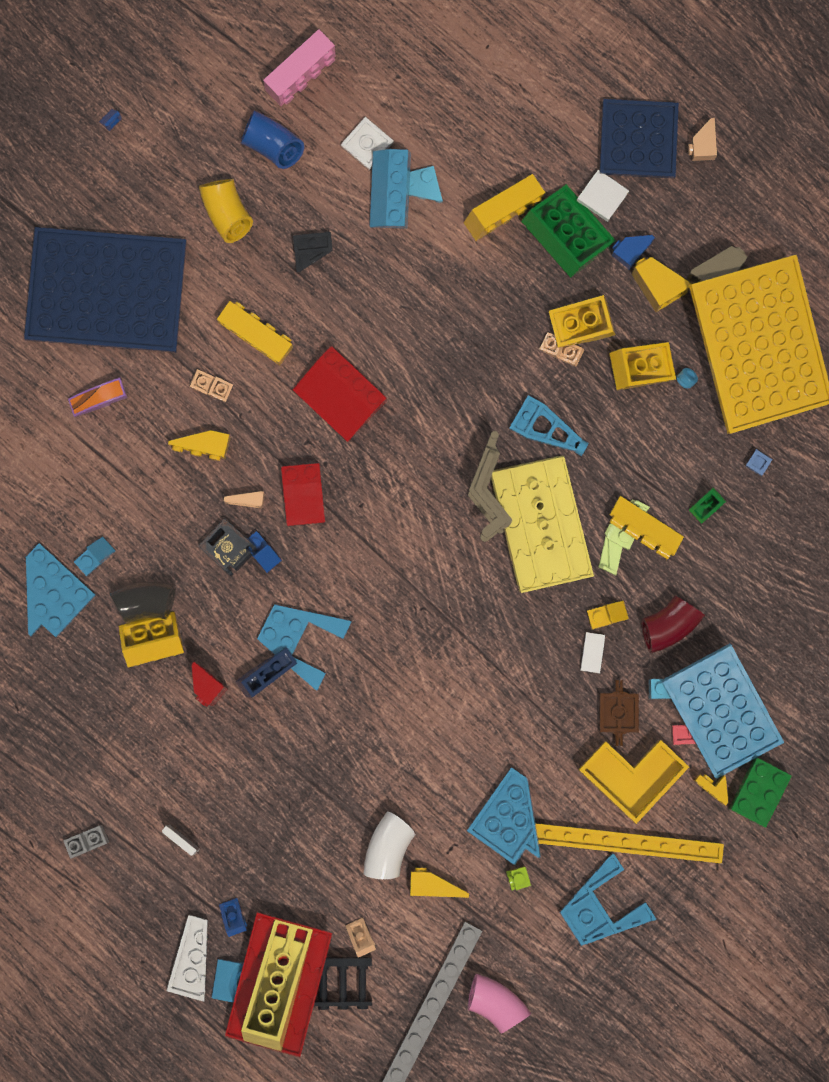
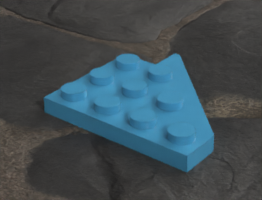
[26,543,96,638]
[467,767,541,865]

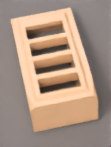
[224,491,265,509]

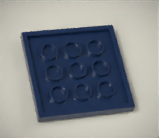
[600,99,679,179]

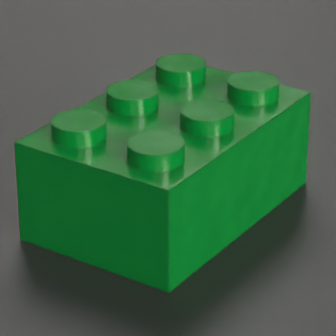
[728,758,792,828]

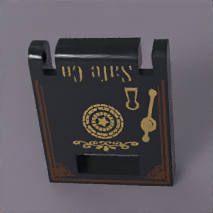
[199,518,257,577]

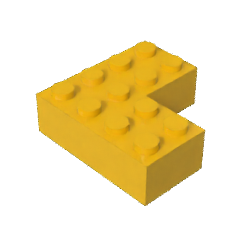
[578,740,689,824]

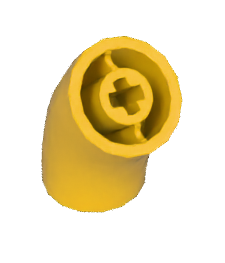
[199,179,253,243]

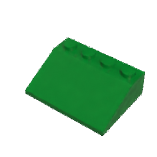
[521,184,616,278]

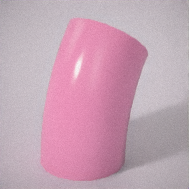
[468,974,532,1034]

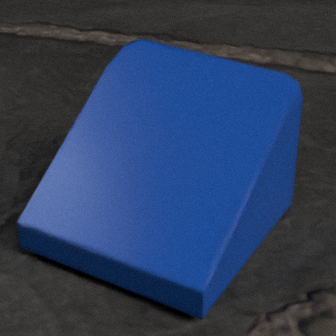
[99,109,122,131]

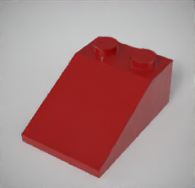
[281,463,325,526]

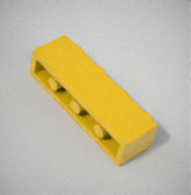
[217,301,293,366]

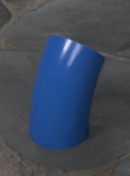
[240,110,304,169]

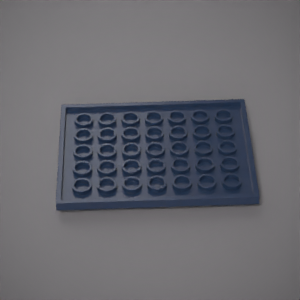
[24,227,187,353]

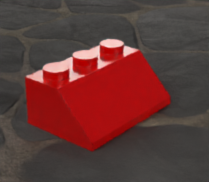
[192,662,228,707]

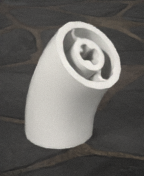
[363,812,415,879]

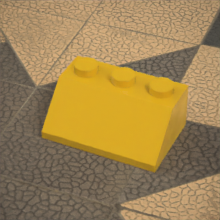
[119,611,184,667]

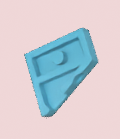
[409,166,443,203]

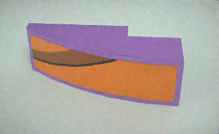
[68,378,128,417]

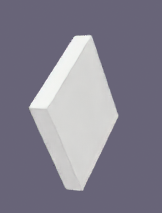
[341,117,394,170]
[577,170,629,222]
[162,825,200,856]

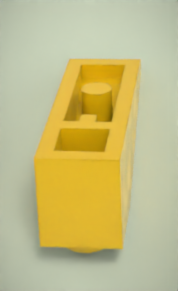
[410,868,469,898]

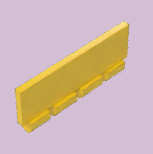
[609,496,684,559]

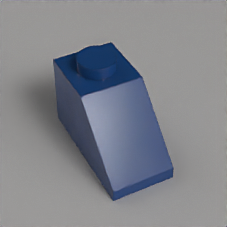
[612,235,655,270]

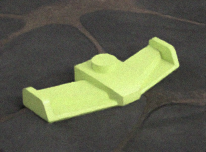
[599,500,650,576]

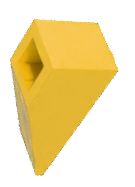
[168,430,231,461]

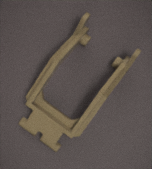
[468,431,512,542]

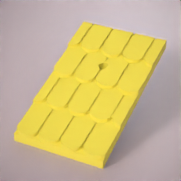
[491,455,594,593]

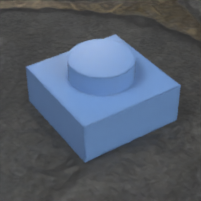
[745,449,772,476]

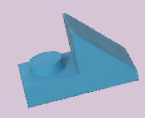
[74,537,115,576]

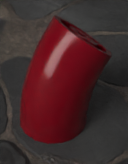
[641,596,705,653]

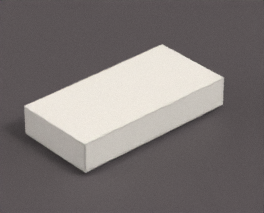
[580,632,605,673]

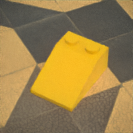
[549,295,615,348]
[610,342,676,390]

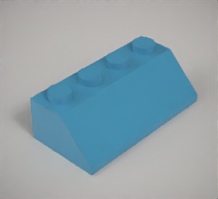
[370,149,411,229]

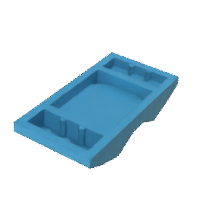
[212,959,244,1003]

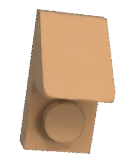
[346,918,376,958]

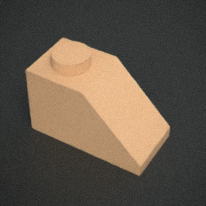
[688,118,717,161]

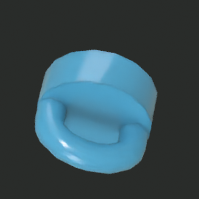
[677,368,698,389]

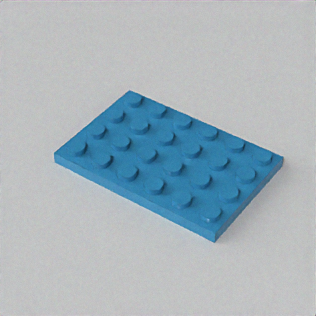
[661,644,784,779]

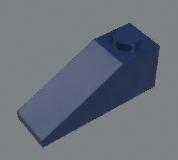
[235,648,297,698]

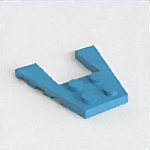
[257,605,352,691]
[559,853,656,946]

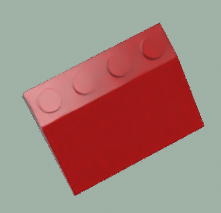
[293,346,387,442]

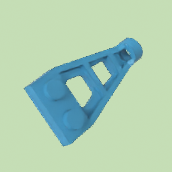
[509,395,589,456]

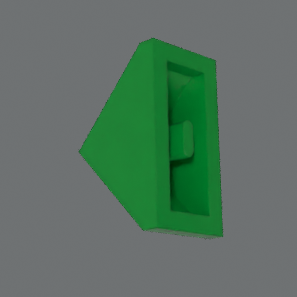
[689,488,726,524]

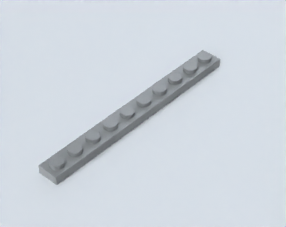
[382,922,482,1082]

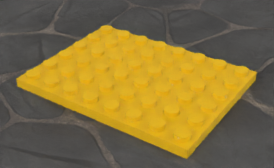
[689,255,829,434]

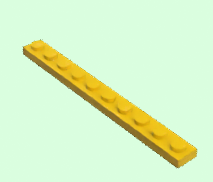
[536,824,724,863]

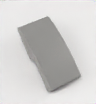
[63,825,109,859]

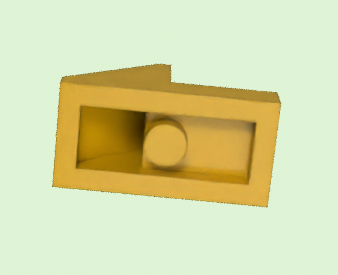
[586,601,629,630]
[693,774,728,806]

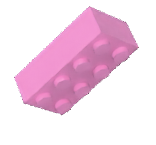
[263,30,336,106]

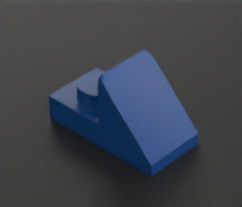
[247,531,282,573]
[219,898,247,937]

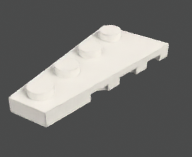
[167,915,208,1002]

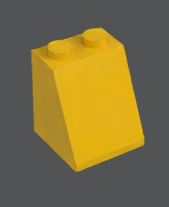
[632,257,691,312]

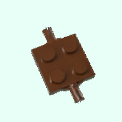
[599,680,639,746]

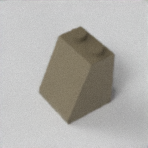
[686,246,748,284]

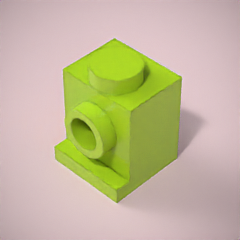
[506,866,531,890]

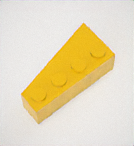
[464,174,545,241]

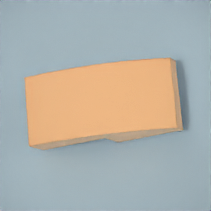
[540,332,584,367]
[189,369,233,402]

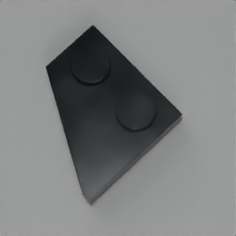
[293,232,333,272]

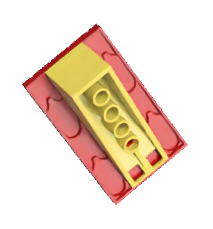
[225,913,332,1058]

